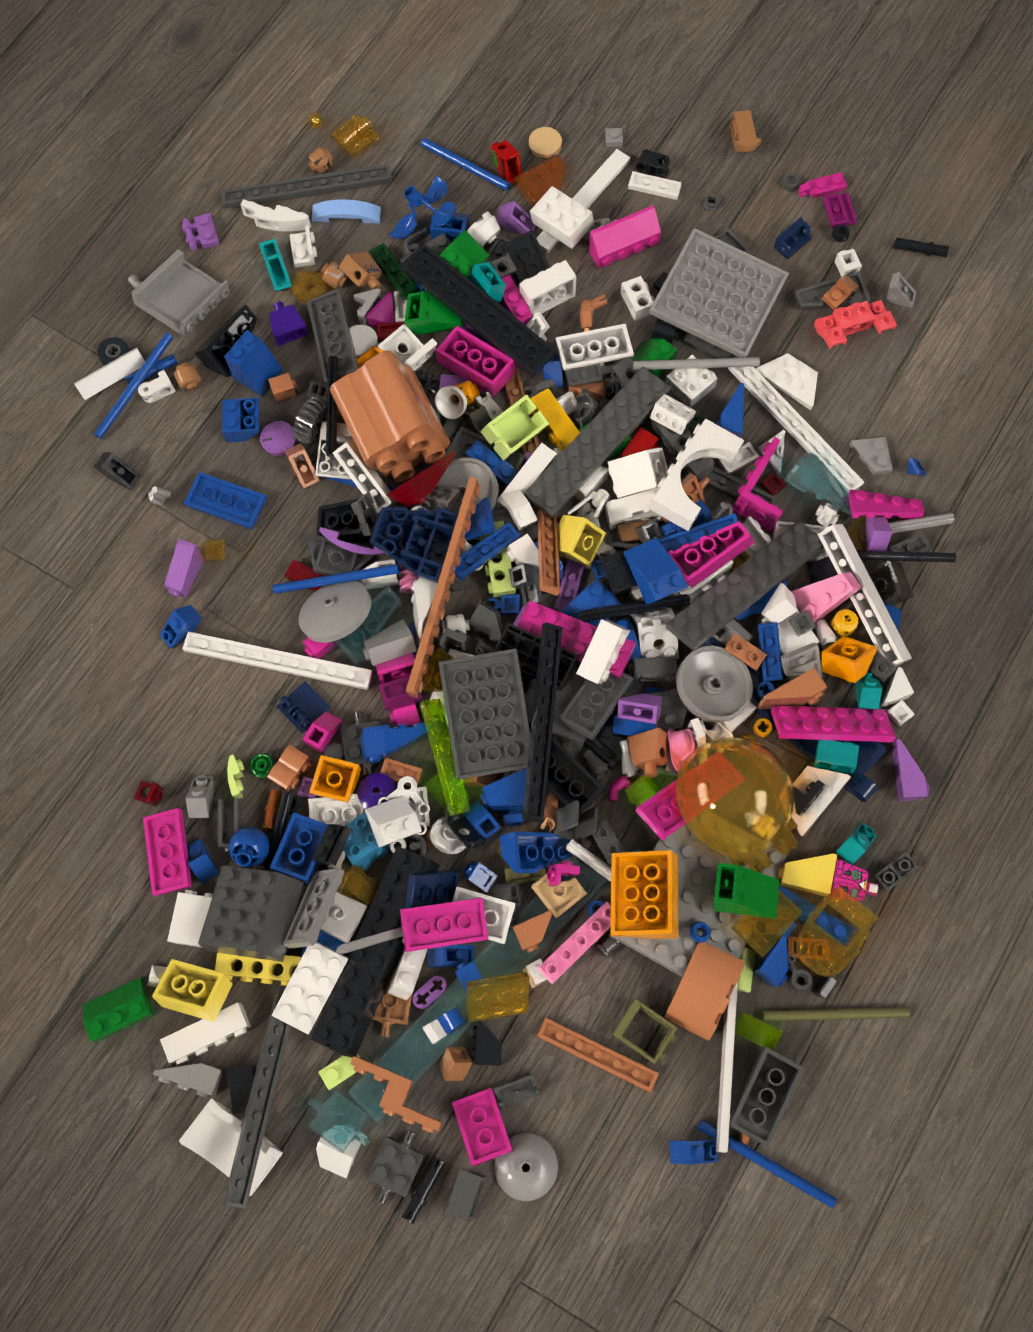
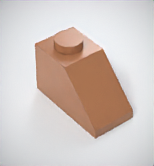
[284,444,320,489]
[513,910,552,953]

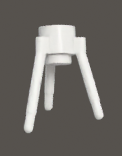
[567,489,610,518]

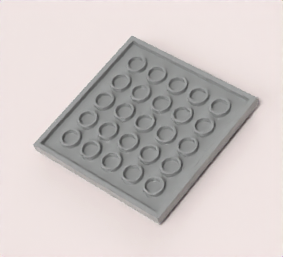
[649,228,789,358]

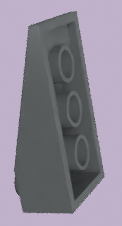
[729,1047,804,1147]

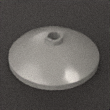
[494,1133,558,1201]

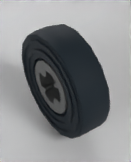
[98,337,130,365]

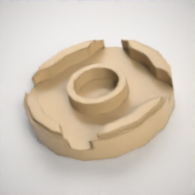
[529,127,562,159]

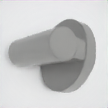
[148,486,171,505]
[711,502,733,519]

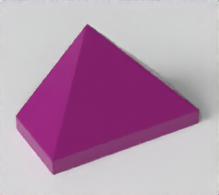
[366,292,395,327]

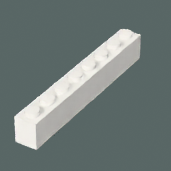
[818,524,912,667]

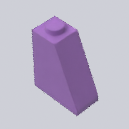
[164,539,205,598]

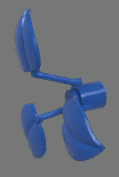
[389,175,456,239]

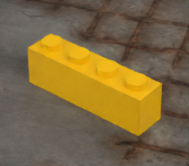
[530,388,580,451]

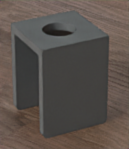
[554,800,598,842]

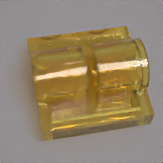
[331,115,379,158]

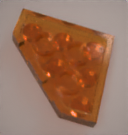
[514,155,567,207]

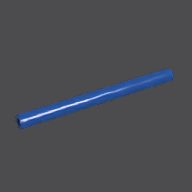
[421,138,510,191]

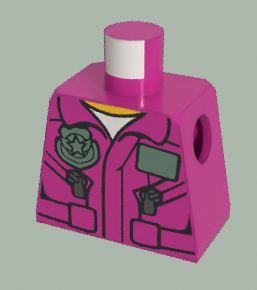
[827,860,878,902]

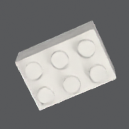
[530,186,594,249]
[520,260,576,317]

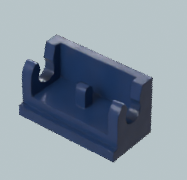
[774,217,813,259]

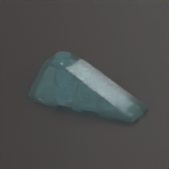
[785,452,852,516]

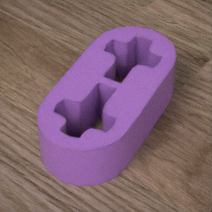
[413,976,447,1009]

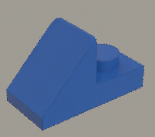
[187,839,220,884]

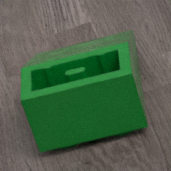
[405,291,463,335]
[713,863,779,919]

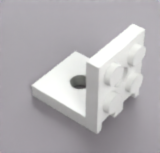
[378,324,437,371]
[631,608,679,659]

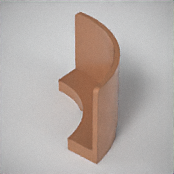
[664,942,746,1041]

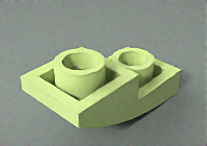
[228,755,245,799]

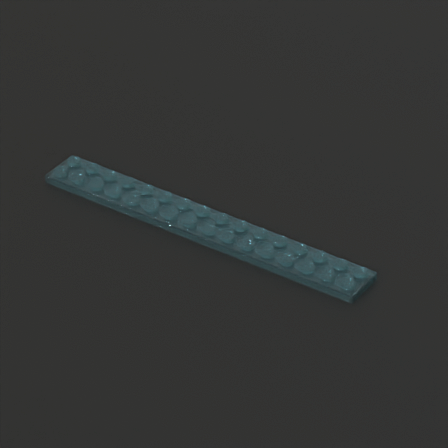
[348,856,608,1123]

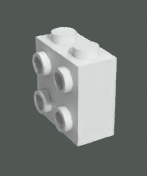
[665,355,718,408]

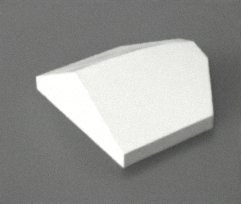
[316,1125,364,1178]

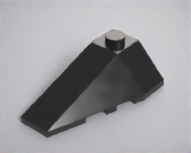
[194,305,257,378]

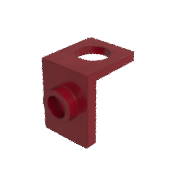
[134,781,164,807]

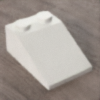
[411,577,438,645]
[452,887,516,944]

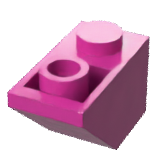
[302,712,343,754]

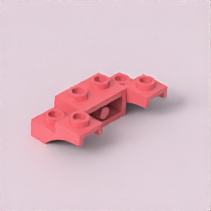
[814,300,897,349]

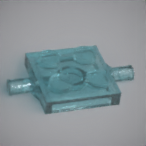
[308,1091,371,1153]

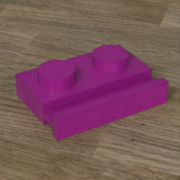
[822,192,857,229]
[379,676,423,711]

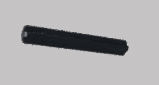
[264,791,294,869]

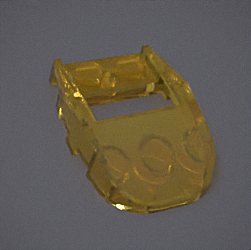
[795,886,879,977]

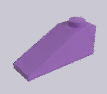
[891,739,929,801]

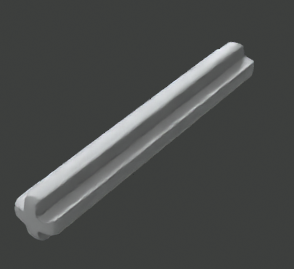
[889,513,955,533]

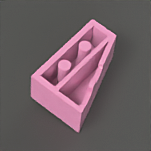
[791,572,862,622]

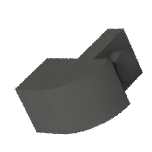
[509,564,543,606]

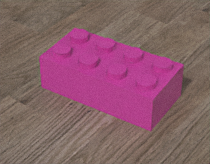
[435,326,515,397]

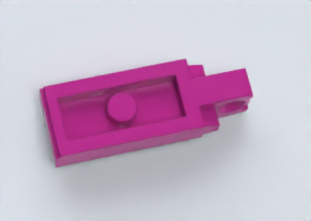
[798,172,848,198]

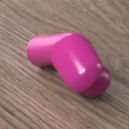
[608,776,631,802]

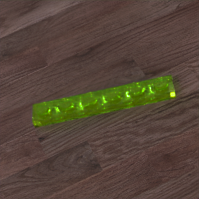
[420,698,470,816]

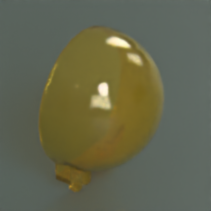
[676,737,798,873]

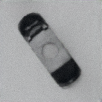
[444,804,487,849]

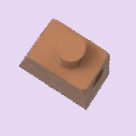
[627,728,669,778]

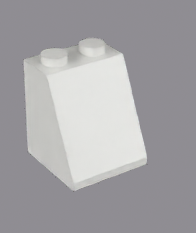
[608,448,669,498]

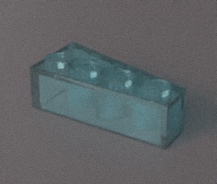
[333,586,401,667]

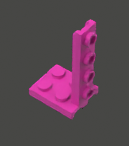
[732,437,783,532]

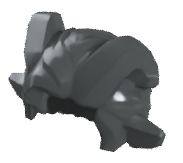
[571,388,600,428]

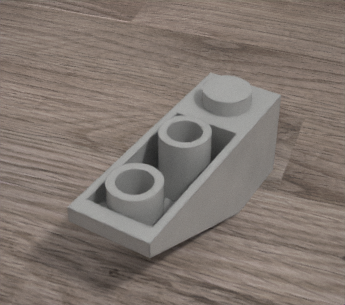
[153,1063,225,1098]

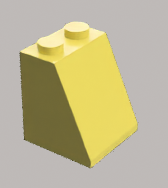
[557,515,606,567]

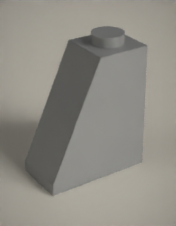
[363,619,417,666]

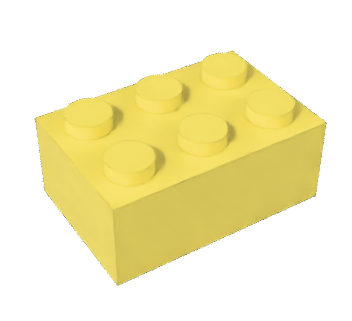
[152,959,233,1022]

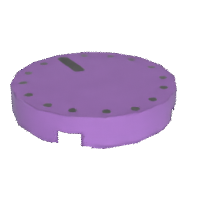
[260,421,297,456]

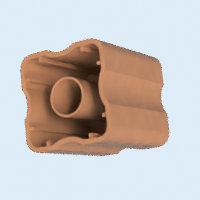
[330,350,450,483]

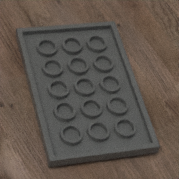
[439,648,531,780]

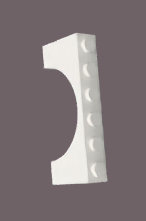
[649,419,744,531]

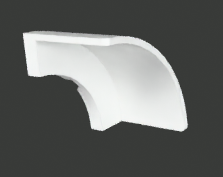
[179,1098,283,1196]

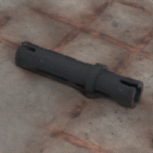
[894,237,949,258]
[402,1157,447,1224]

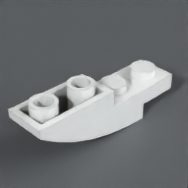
[241,199,311,231]

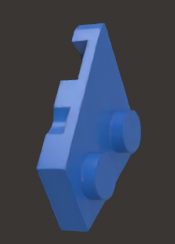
[464,497,495,541]

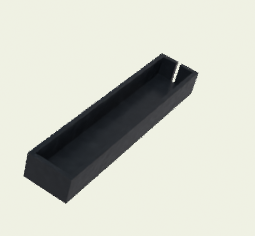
[310,846,440,1058]

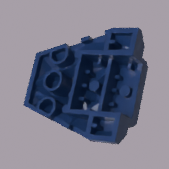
[370,507,458,583]

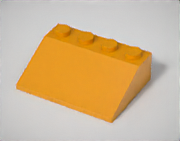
[611,850,678,939]

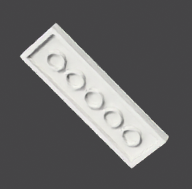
[308,787,430,828]

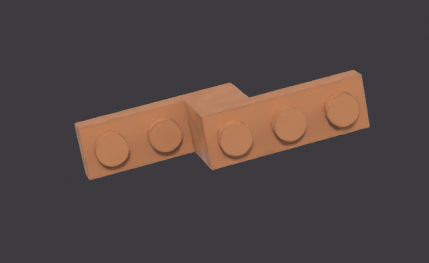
[350,1056,443,1133]

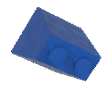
[224,330,283,396]
[481,768,527,813]

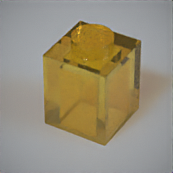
[205,540,225,562]

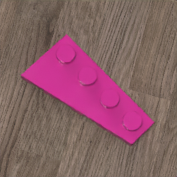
[848,489,925,518]

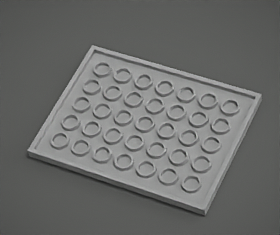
[610,809,787,978]

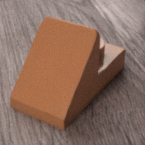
[822,274,859,310]

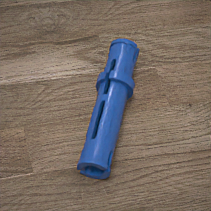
[125,353,178,385]

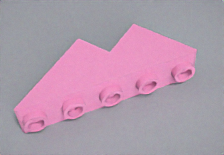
[537,901,611,984]

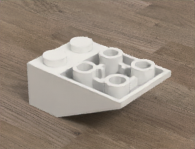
[315,421,355,480]

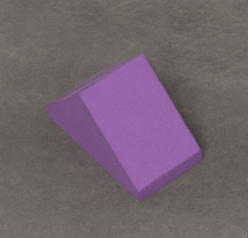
[866,517,893,551]

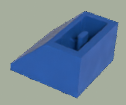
[430,213,470,243]
[222,398,259,442]

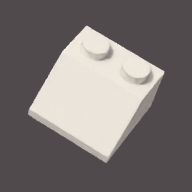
[365,796,422,847]

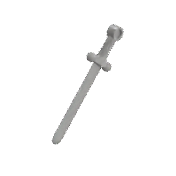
[336,927,404,955]

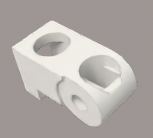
[138,370,176,403]

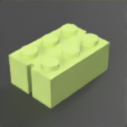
[480,395,549,461]

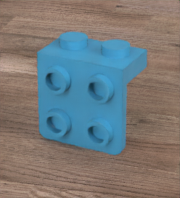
[343,813,391,873]

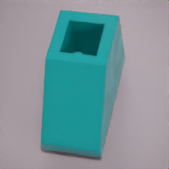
[855,669,882,709]
[836,822,877,865]

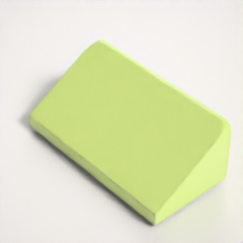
[737,948,755,993]

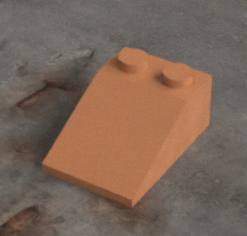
[758,668,827,709]

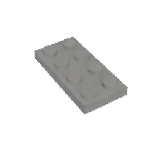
[283,868,344,948]

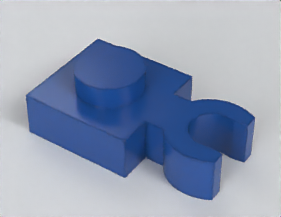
[488,594,521,615]

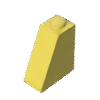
[776,854,837,897]

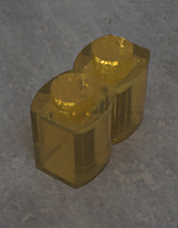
[337,866,380,911]

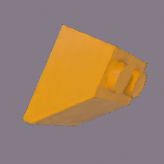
[822,636,877,683]
[309,755,362,803]

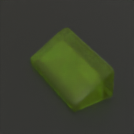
[735,1013,783,1051]

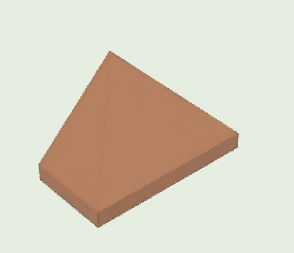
[568,381,606,401]

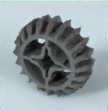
[293,396,327,445]

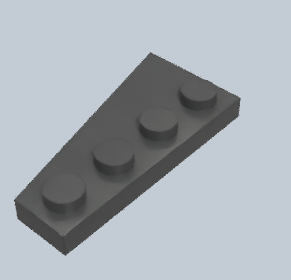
[793,271,872,309]

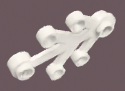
[378,776,430,853]

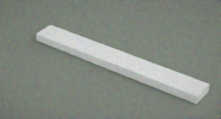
[536,149,630,253]
[716,982,738,1153]

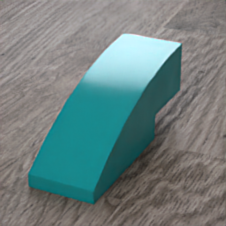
[259,238,292,292]

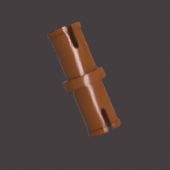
[262,789,282,831]

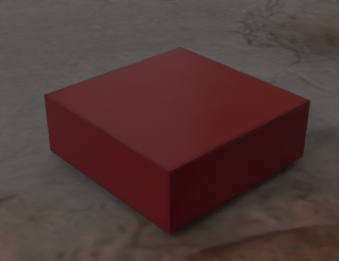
[760,472,787,496]

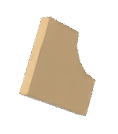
[531,874,588,919]

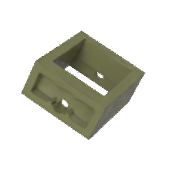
[612,999,678,1064]

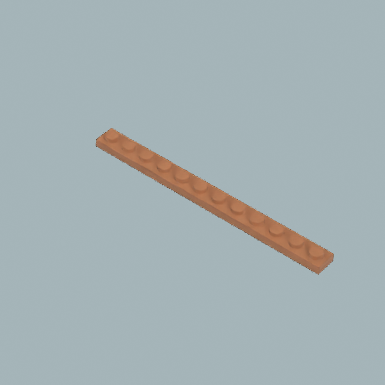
[406,477,481,698]

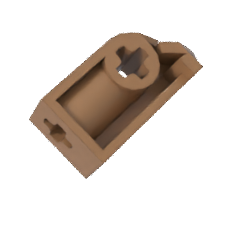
[730,110,762,152]

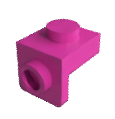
[547,861,580,887]

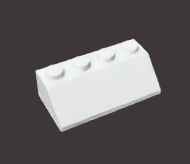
[555,324,634,370]

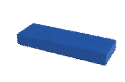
[758,622,783,682]

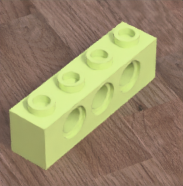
[480,521,516,599]

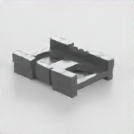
[351,493,379,536]

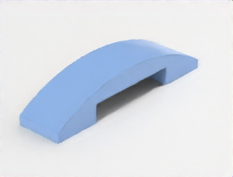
[312,200,381,224]

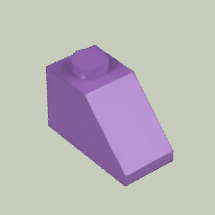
[496,201,536,235]
[617,694,662,724]

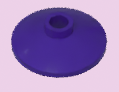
[358,773,397,809]

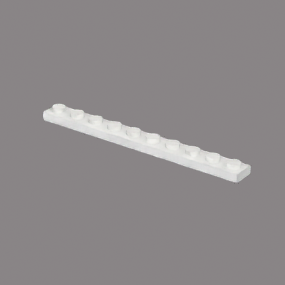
[728,357,865,494]
[183,632,373,690]

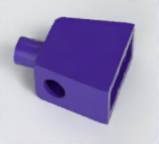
[269,301,309,346]

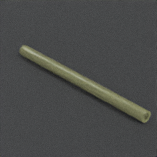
[763,1007,910,1021]

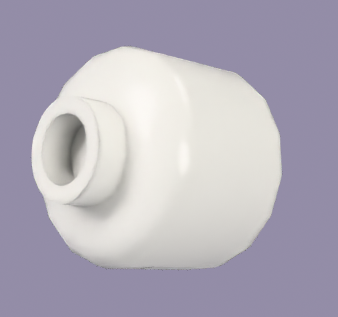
[442,614,470,634]

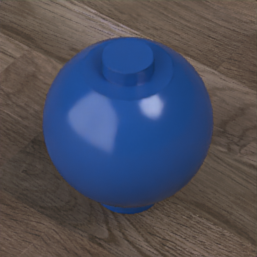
[229,827,270,867]

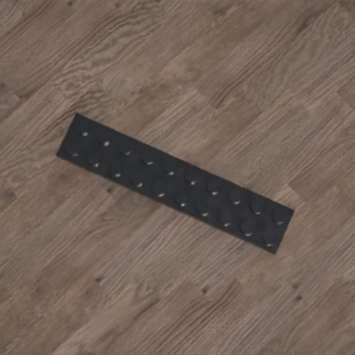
[400,244,556,377]

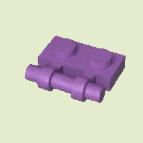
[182,213,220,251]

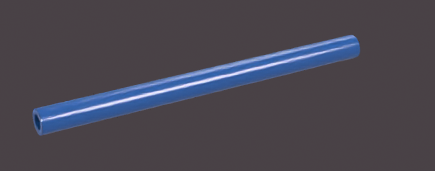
[94,332,173,439]
[273,564,400,594]
[698,1119,837,1208]

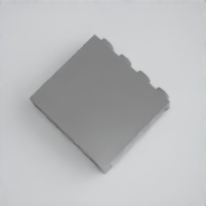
[131,250,229,336]

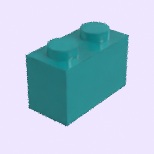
[470,262,506,302]
[813,740,859,775]

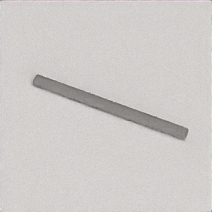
[633,357,760,370]

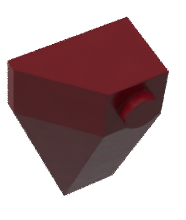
[387,451,456,507]

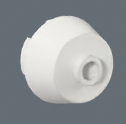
[467,211,501,247]

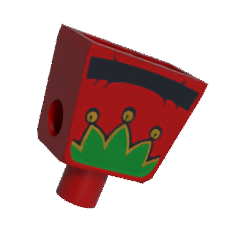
[490,140,522,183]

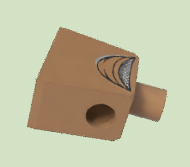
[339,252,382,290]

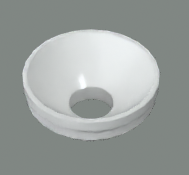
[435,386,467,419]

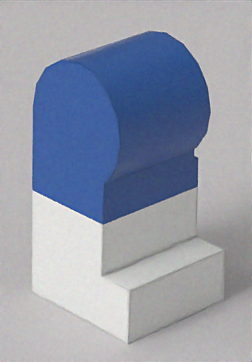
[423,1007,465,1044]

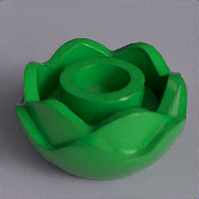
[249,754,274,778]

